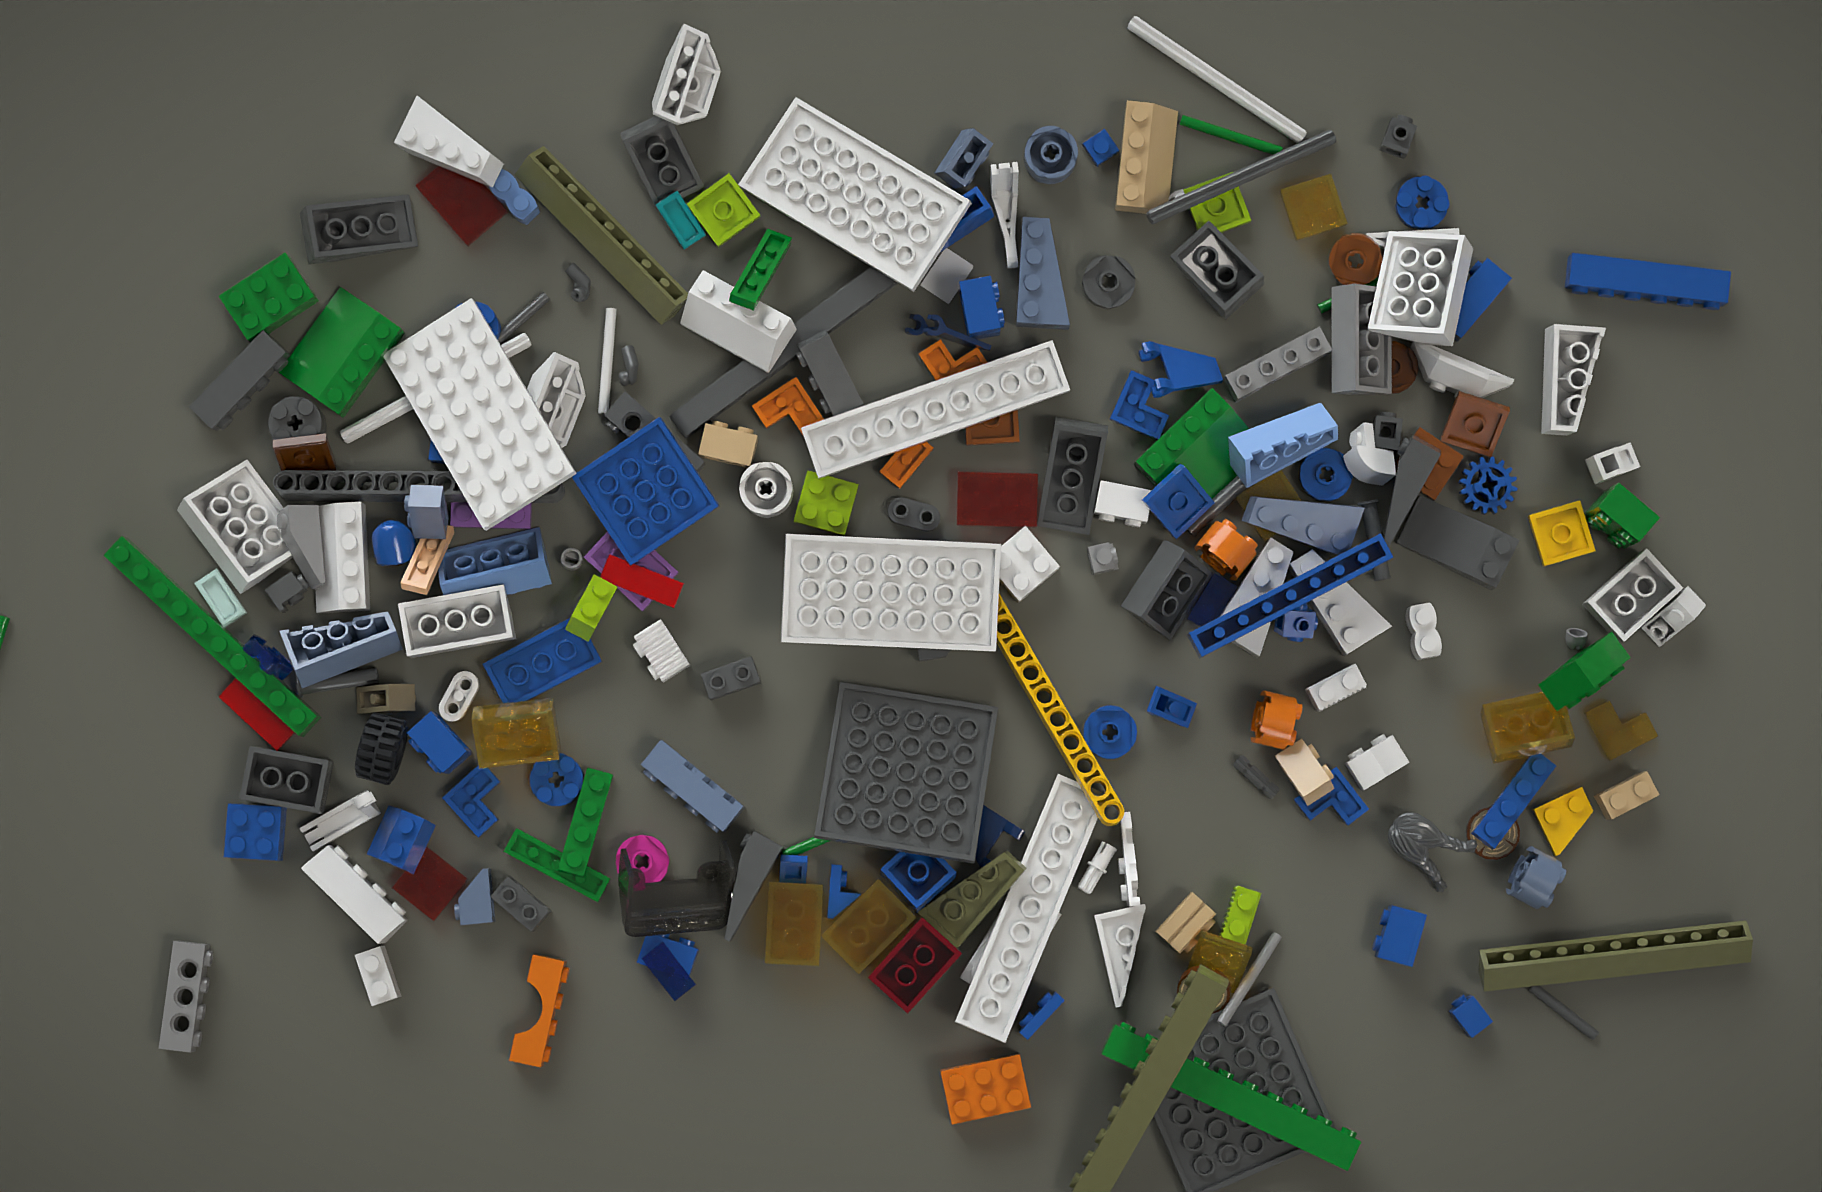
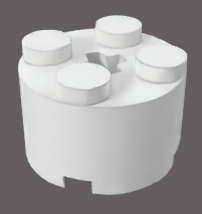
[739,462,794,518]

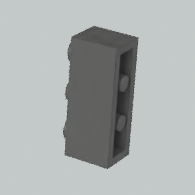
[796,330,863,416]

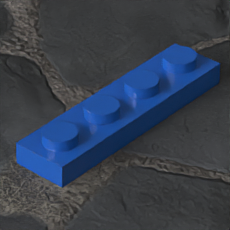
[1471,749,1556,850]

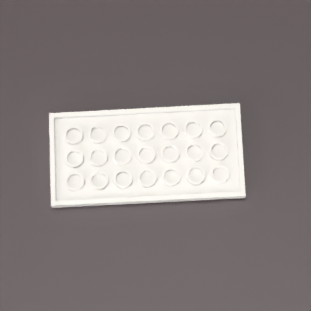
[738,97,972,292]
[383,298,577,531]
[781,534,1001,651]

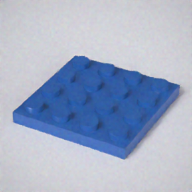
[572,417,720,565]

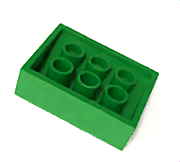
[279,287,405,418]
[1134,388,1249,499]

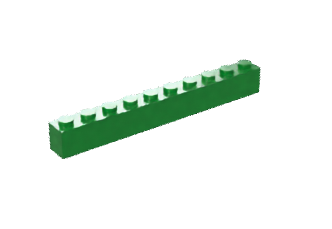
[103,536,322,737]
[1101,1022,1361,1171]

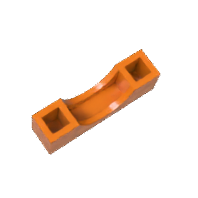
[509,954,570,1068]

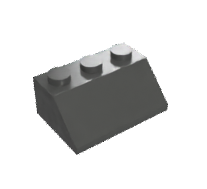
[1121,539,1213,640]

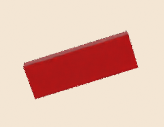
[600,554,684,609]
[219,678,295,751]

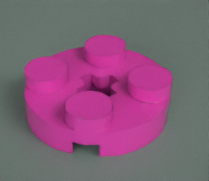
[616,835,670,888]

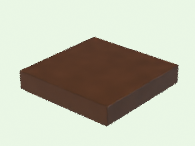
[273,433,336,471]

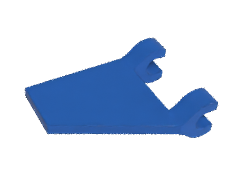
[1138,341,1223,398]

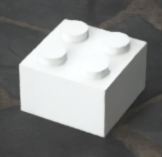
[999,526,1060,603]

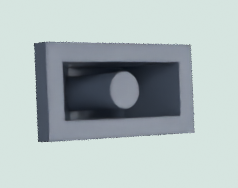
[454,868,496,925]

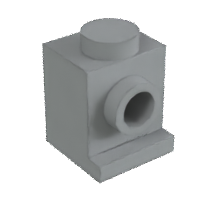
[1087,542,1119,575]

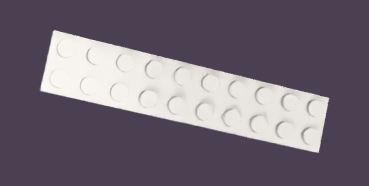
[801,340,1070,479]
[955,774,1104,1043]

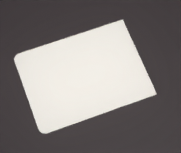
[920,248,973,304]

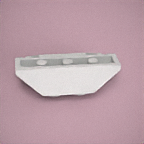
[652,24,721,125]
[1411,341,1514,398]
[527,352,586,448]

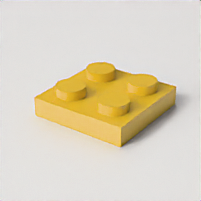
[1528,500,1596,567]

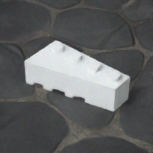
[1541,324,1606,436]
[1220,538,1293,658]
[1288,549,1392,656]

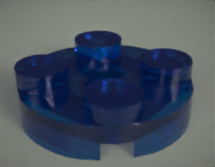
[242,634,293,681]

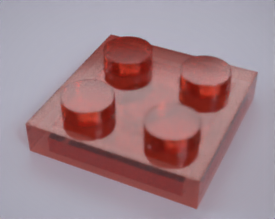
[392,846,468,921]

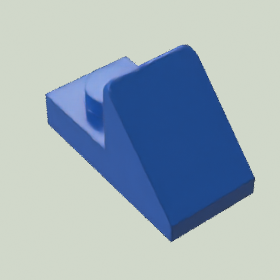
[1147,686,1197,728]
[827,864,862,919]

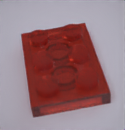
[416,166,508,246]
[957,472,1038,528]

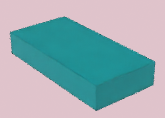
[655,190,706,249]

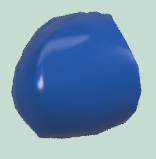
[372,520,417,566]

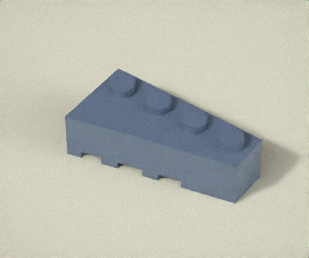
[1016,217,1070,330]
[1242,496,1365,556]
[280,612,403,688]
[641,740,745,833]

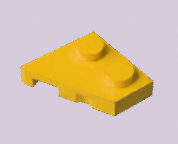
[1532,787,1593,856]

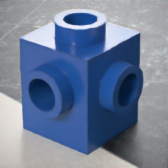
[1274,604,1318,642]

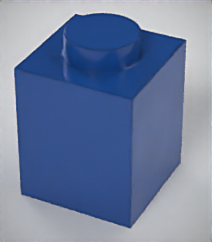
[1448,994,1493,1038]

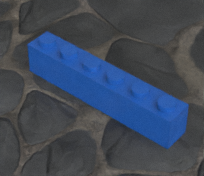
[1565,253,1731,310]

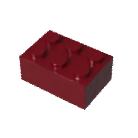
[868,917,962,1014]

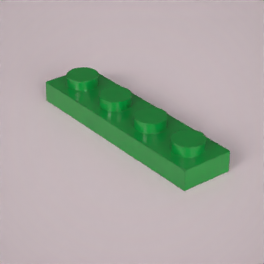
[729,229,792,311]
[558,767,613,878]
[503,828,611,902]

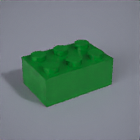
[219,252,319,343]
[1584,482,1660,549]
[1538,632,1631,711]

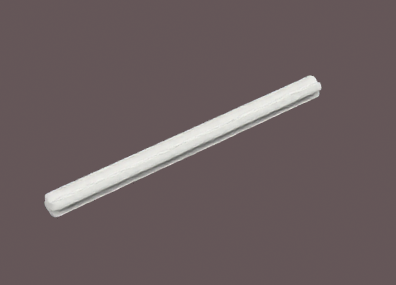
[1127,16,1307,144]
[340,333,531,443]

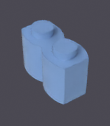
[489,169,540,225]

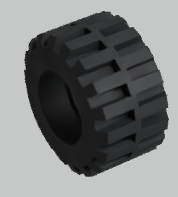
[355,712,408,785]

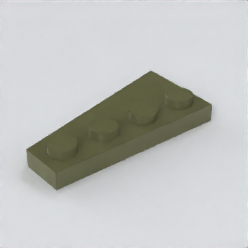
[918,851,1027,948]

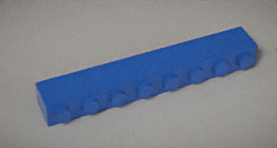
[1187,533,1393,659]

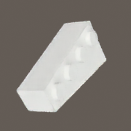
[394,96,504,188]

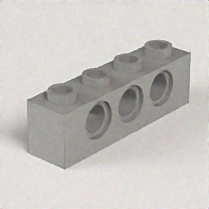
[1223,326,1332,403]
[158,941,213,1053]

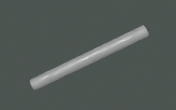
[1217,932,1282,1027]

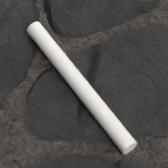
[598,308,617,414]

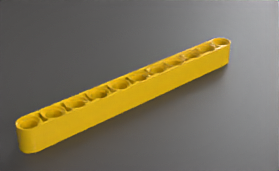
[996,594,1124,826]

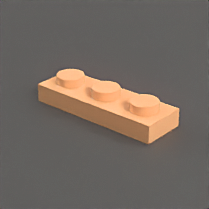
[401,525,454,595]

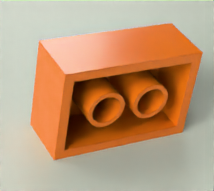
[940,1053,1031,1125]

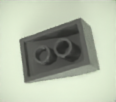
[620,116,704,210]
[1170,221,1264,320]

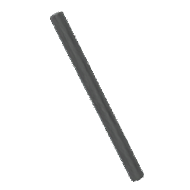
[1146,130,1336,224]

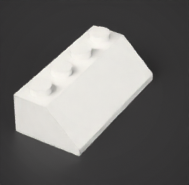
[680,270,797,373]
[315,502,370,613]
[398,584,516,658]
[301,845,408,944]

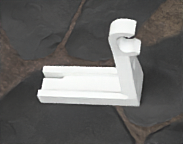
[990,162,1019,268]
[300,790,381,852]

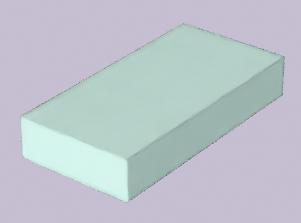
[194,568,247,628]

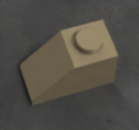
[356,684,416,714]

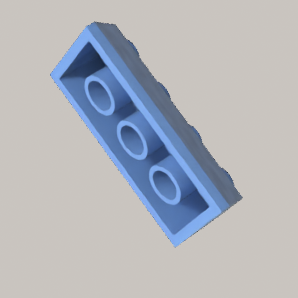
[438,527,552,595]

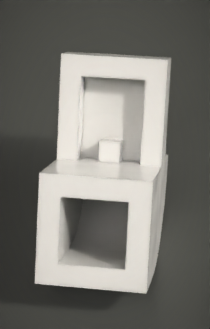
[1343,422,1396,486]
[1585,443,1640,485]

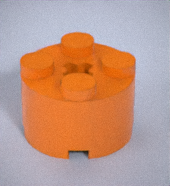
[1194,519,1258,580]
[1250,690,1302,750]

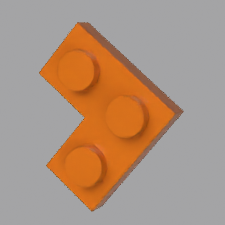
[918,339,988,381]
[752,377,824,435]
[879,442,934,489]

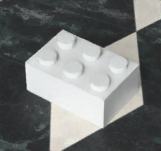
[1582,549,1683,643]

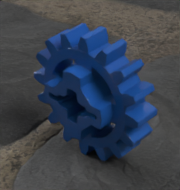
[1458,457,1518,515]

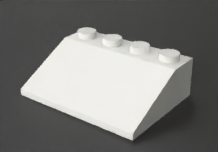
[1368,231,1473,346]
[177,460,293,594]

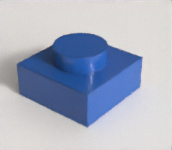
[1083,129,1119,167]
[779,855,808,884]

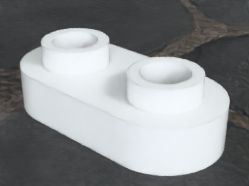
[439,671,479,722]

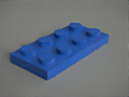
[483,618,603,711]

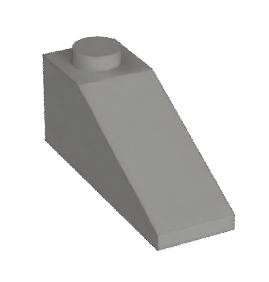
[277,505,325,589]

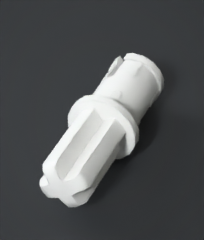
[1078,841,1117,894]

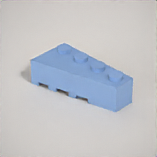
[1228,403,1338,488]

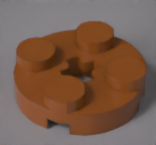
[1329,233,1383,285]

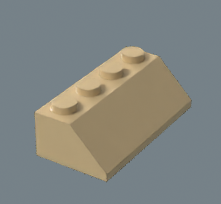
[1115,100,1178,214]

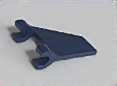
[905,314,992,350]
[975,805,1025,867]

